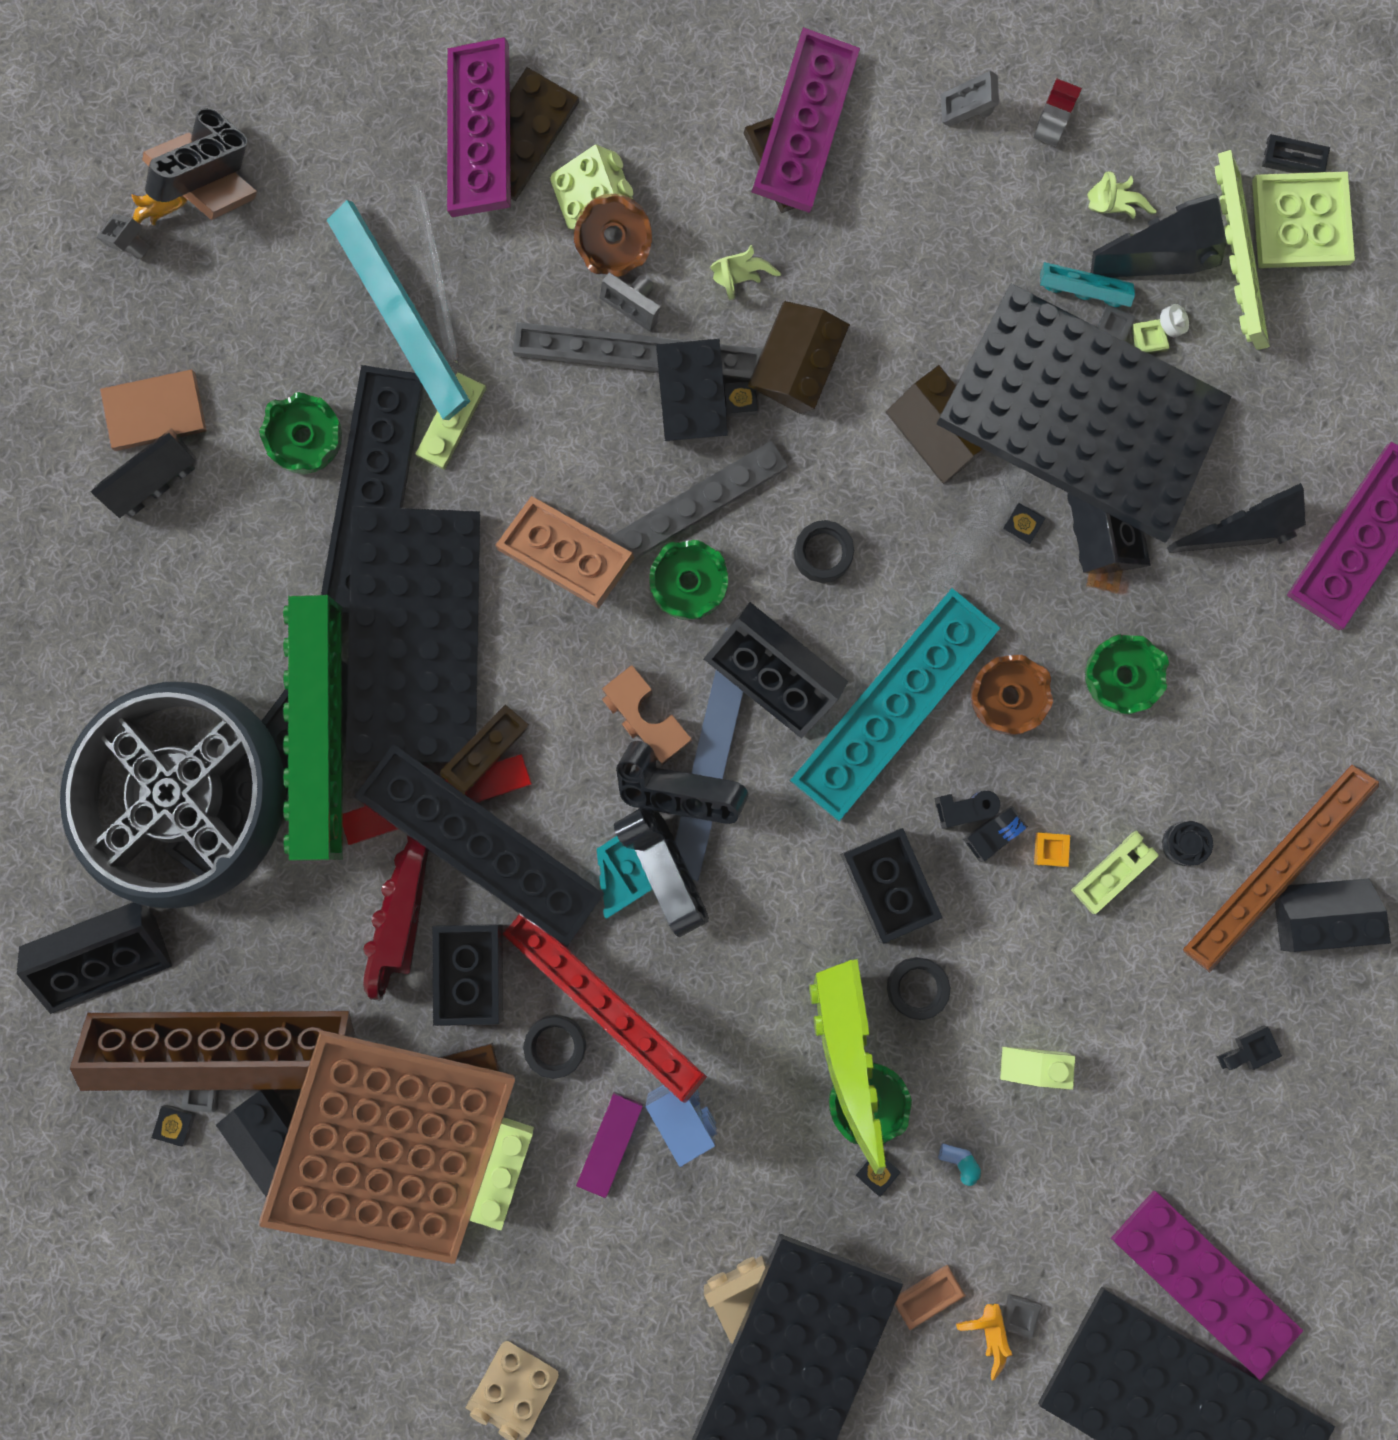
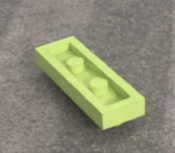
[415,372,486,470]

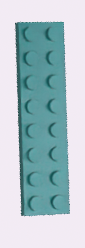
[790,588,1000,822]

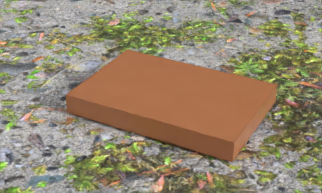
[142,132,257,220]
[100,369,207,451]

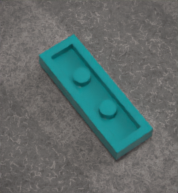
[1040,262,1135,307]

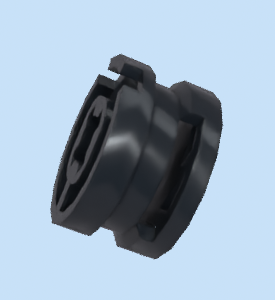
[1162,821,1214,866]

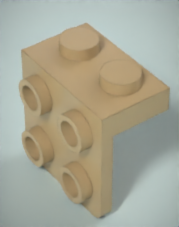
[704,1256,766,1344]
[465,1341,559,1440]

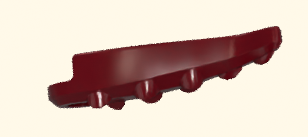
[363,835,429,1001]

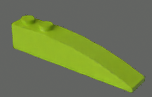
[809,959,886,1174]

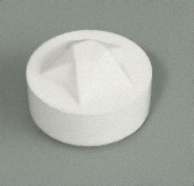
[1160,304,1189,338]

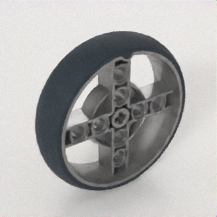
[60,682,286,908]

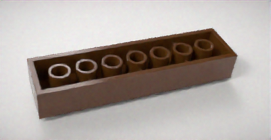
[70,1011,355,1091]

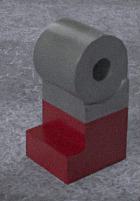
[1033,78,1082,147]

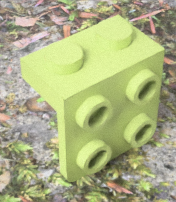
[550,144,633,230]

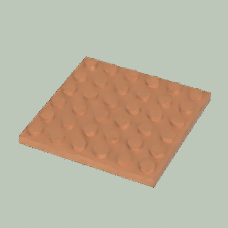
[259,1030,515,1264]

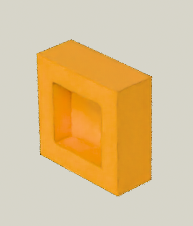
[1034,832,1070,867]

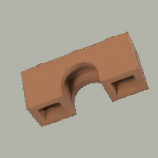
[602,665,692,765]

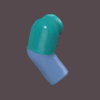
[938,1143,981,1186]

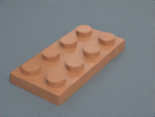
[495,496,635,609]

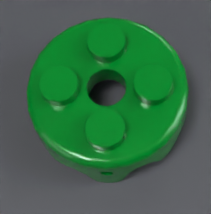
[259,392,342,474]
[649,540,728,620]
[1085,634,1169,714]
[829,1062,912,1145]

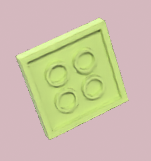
[1252,172,1355,268]

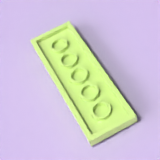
[1215,150,1270,350]

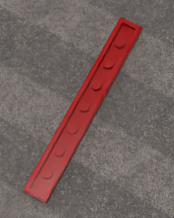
[503,915,707,1103]

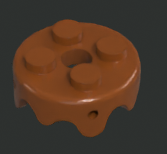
[574,193,652,277]
[971,655,1053,735]

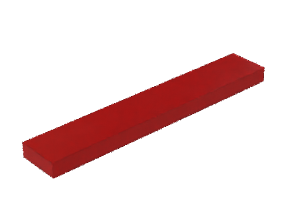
[343,754,532,845]

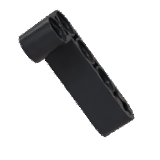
[145,108,248,202]
[616,741,749,824]
[614,807,709,937]

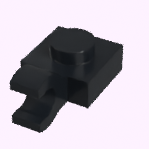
[1217,1026,1282,1070]

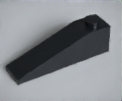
[1090,193,1227,278]
[1167,483,1306,553]

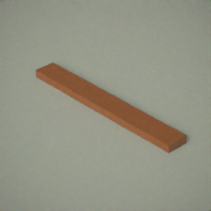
[1183,765,1379,973]

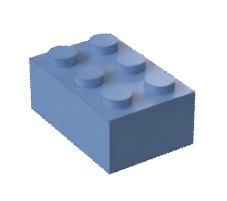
[645,1085,717,1167]

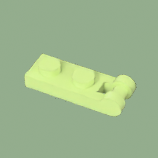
[1071,830,1159,914]

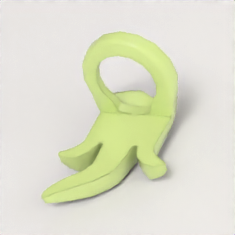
[1087,171,1157,219]
[710,245,781,300]

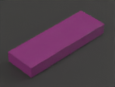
[576,1092,643,1198]

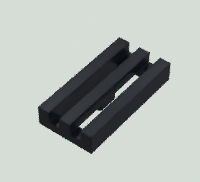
[1262,134,1330,173]

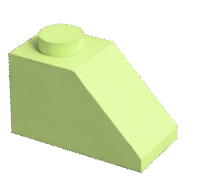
[1000,1047,1075,1090]

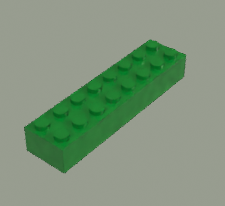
[283,595,343,861]

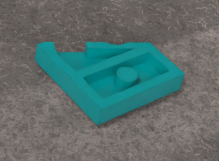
[596,836,652,919]

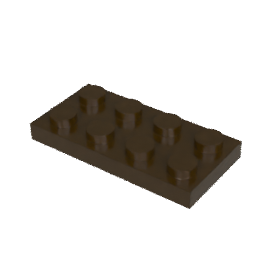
[510,67,579,201]

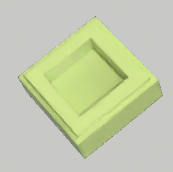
[1131,319,1170,354]

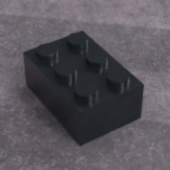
[656,338,728,441]
[840,828,943,944]
[432,924,504,1026]

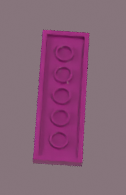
[751,27,860,213]
[447,37,511,217]
[1287,442,1398,630]
[1111,1190,1303,1380]

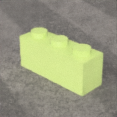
[470,1117,534,1230]

